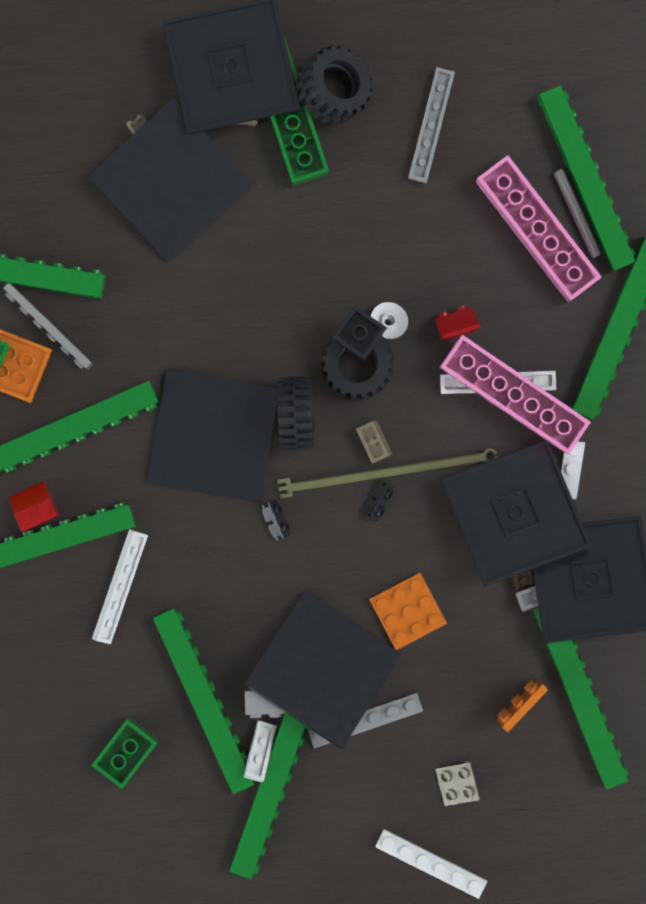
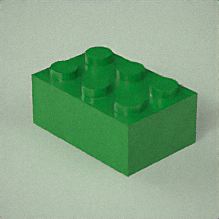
[91,717,159,789]

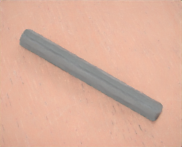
[554,169,601,258]

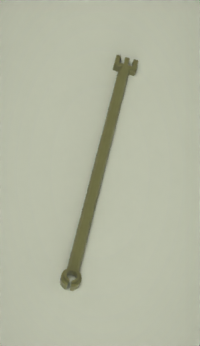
[277,448,498,499]

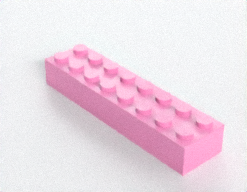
[476,155,601,303]
[439,335,591,454]

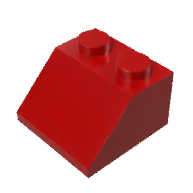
[434,305,480,342]
[9,481,60,532]

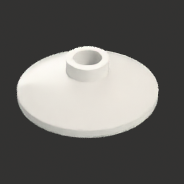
[371,302,408,339]

